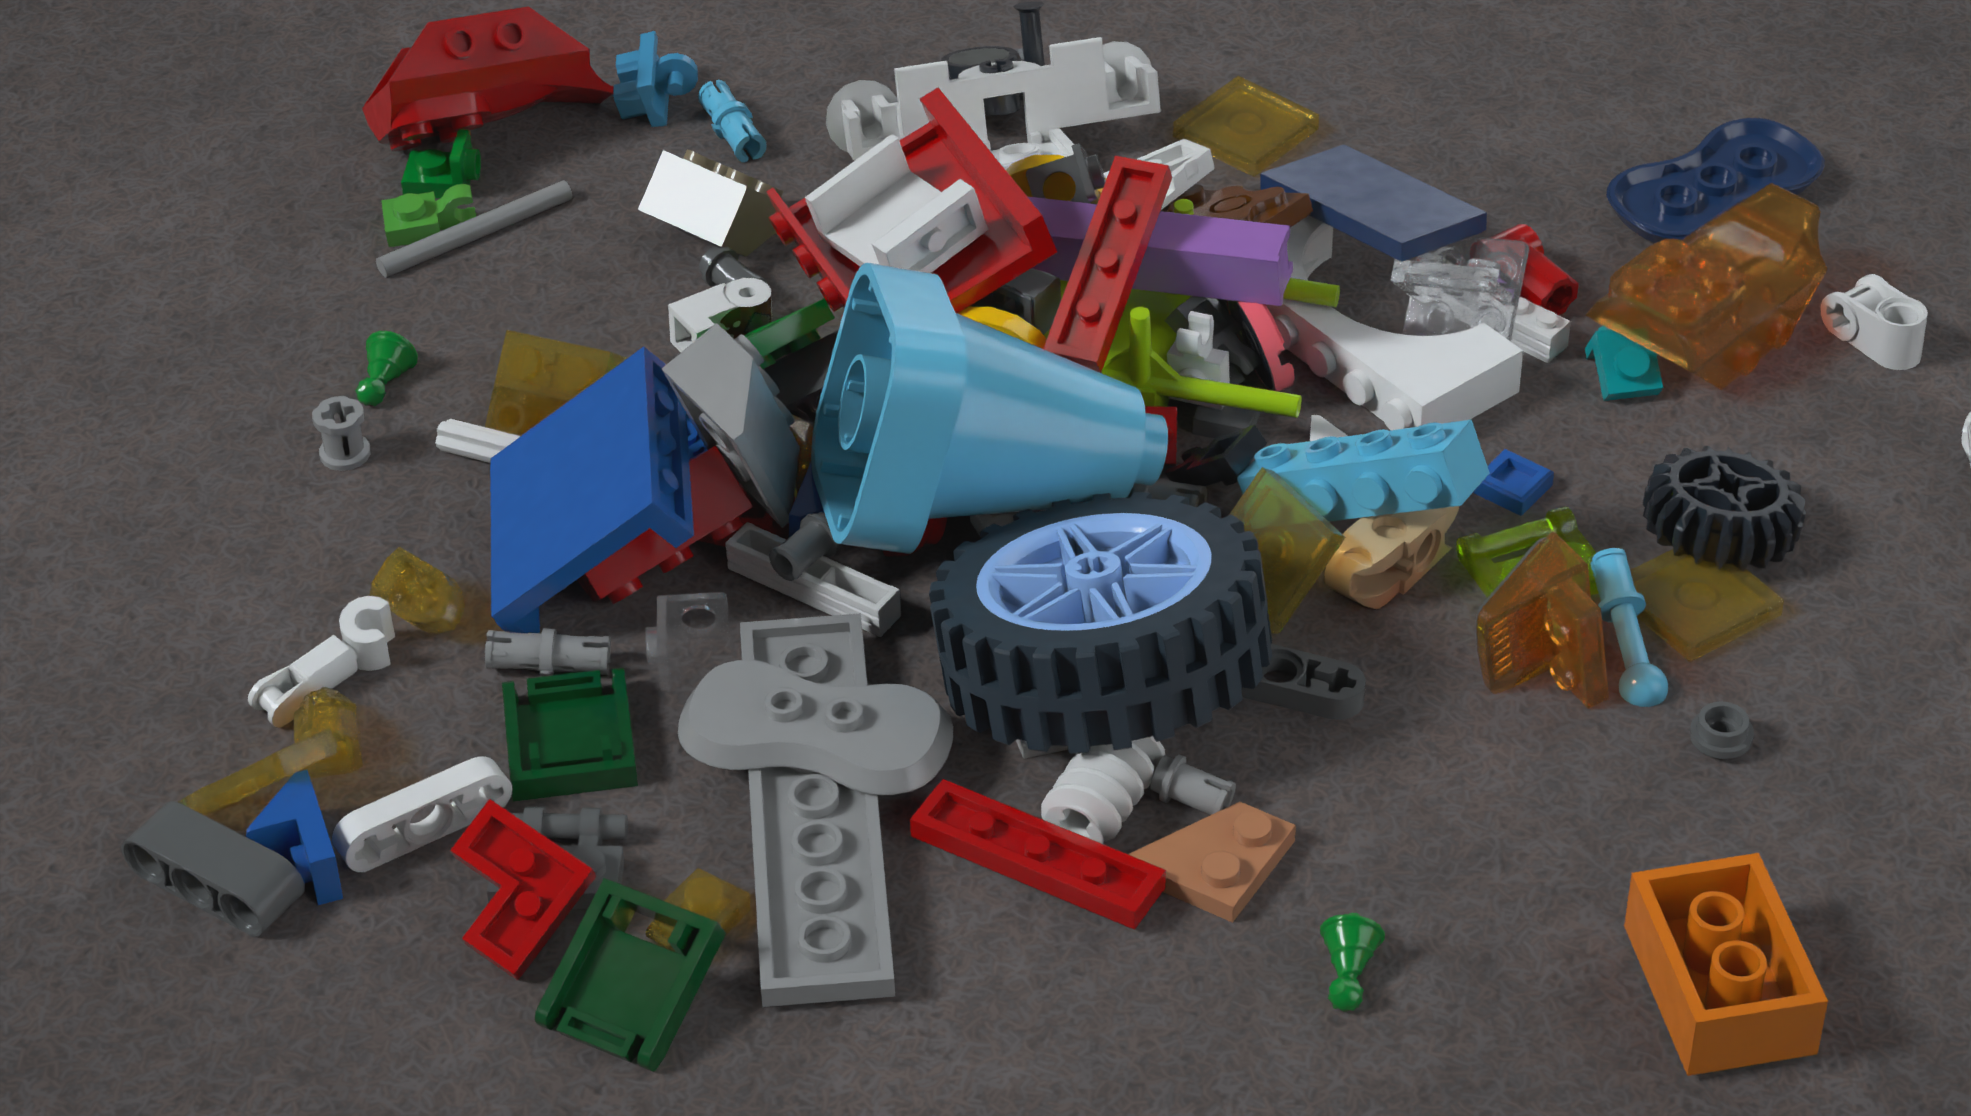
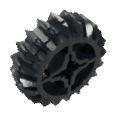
[1642,446,1806,572]

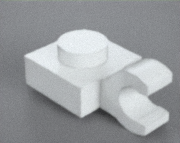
[1167,311,1230,410]

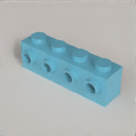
[1237,419,1490,530]

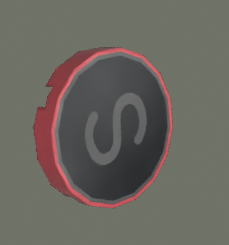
[1227,300,1295,392]

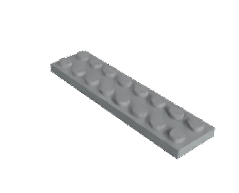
[740,613,895,1007]

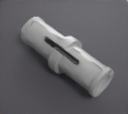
[485,628,611,676]

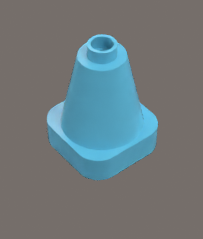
[811,263,1168,554]

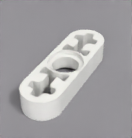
[332,756,512,872]

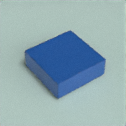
[1473,449,1554,516]

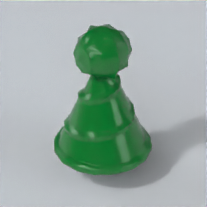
[355,331,418,406]
[1320,913,1385,1012]

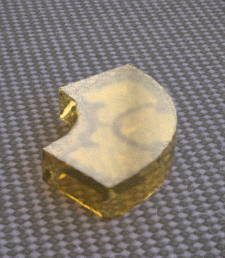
[178,728,339,816]

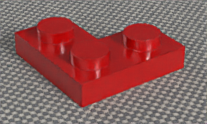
[450,799,596,980]

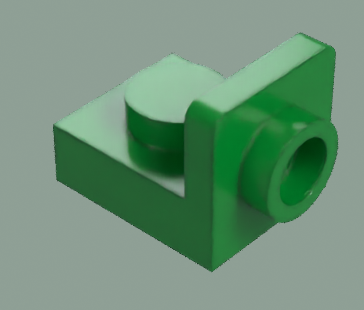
[401,129,481,198]

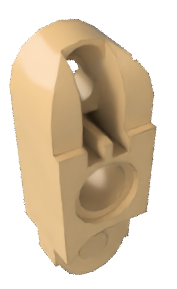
[1325,506,1459,609]

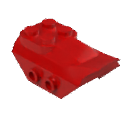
[362,6,614,151]

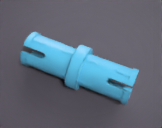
[698,80,767,162]

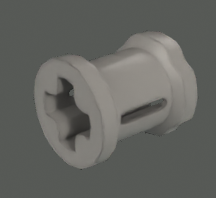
[312,396,371,471]

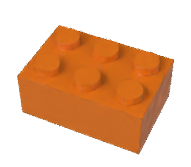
[1624,853,1828,1076]

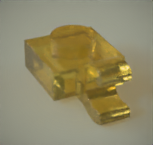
[646,868,750,952]

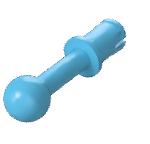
[1590,548,1668,707]

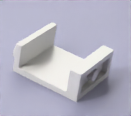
[805,134,988,273]

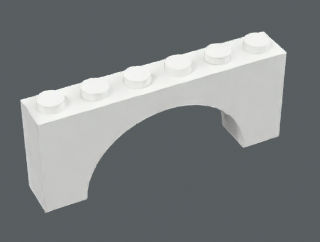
[1221,216,1523,430]

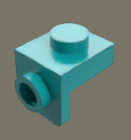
[1585,321,1663,401]

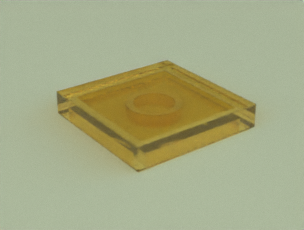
[1173,76,1319,177]
[1229,467,1346,634]
[1630,549,1784,662]

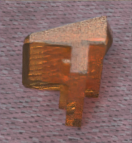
[1476,532,1609,709]

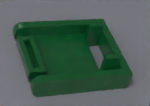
[502,668,638,802]
[535,878,726,1072]

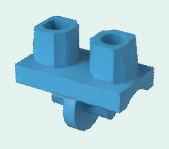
[613,31,698,127]

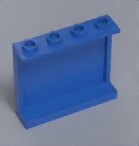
[490,347,694,633]

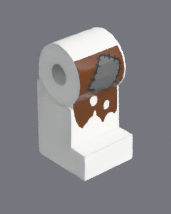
[668,278,772,352]

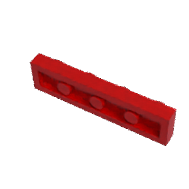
[1043,156,1173,373]
[910,779,1166,930]

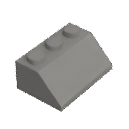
[662,323,800,528]

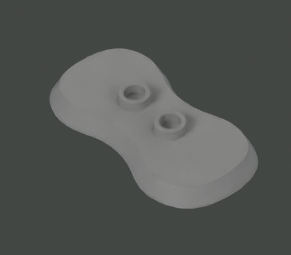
[678,660,953,795]

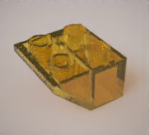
[485,330,627,436]

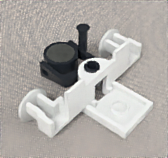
[826,1,1161,170]

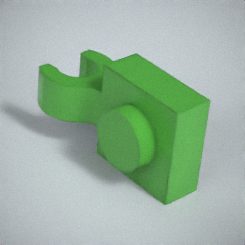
[381,184,476,247]

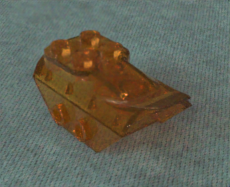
[1585,183,1828,390]

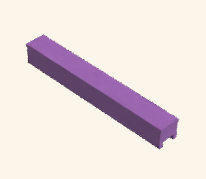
[1028,197,1293,306]

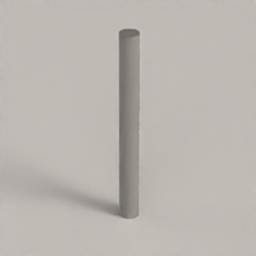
[376,180,572,278]

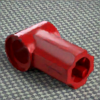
[1471,224,1579,315]

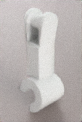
[248,596,395,728]

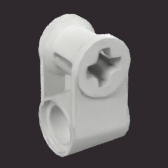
[1820,274,1928,370]

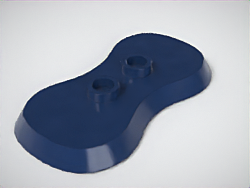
[1606,118,1825,247]

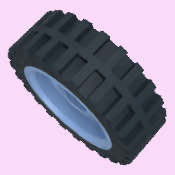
[929,492,1272,753]

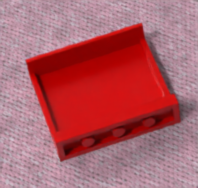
[766,87,1057,319]

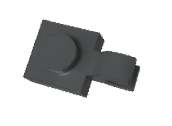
[1164,296,1262,385]

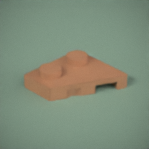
[1129,802,1296,923]

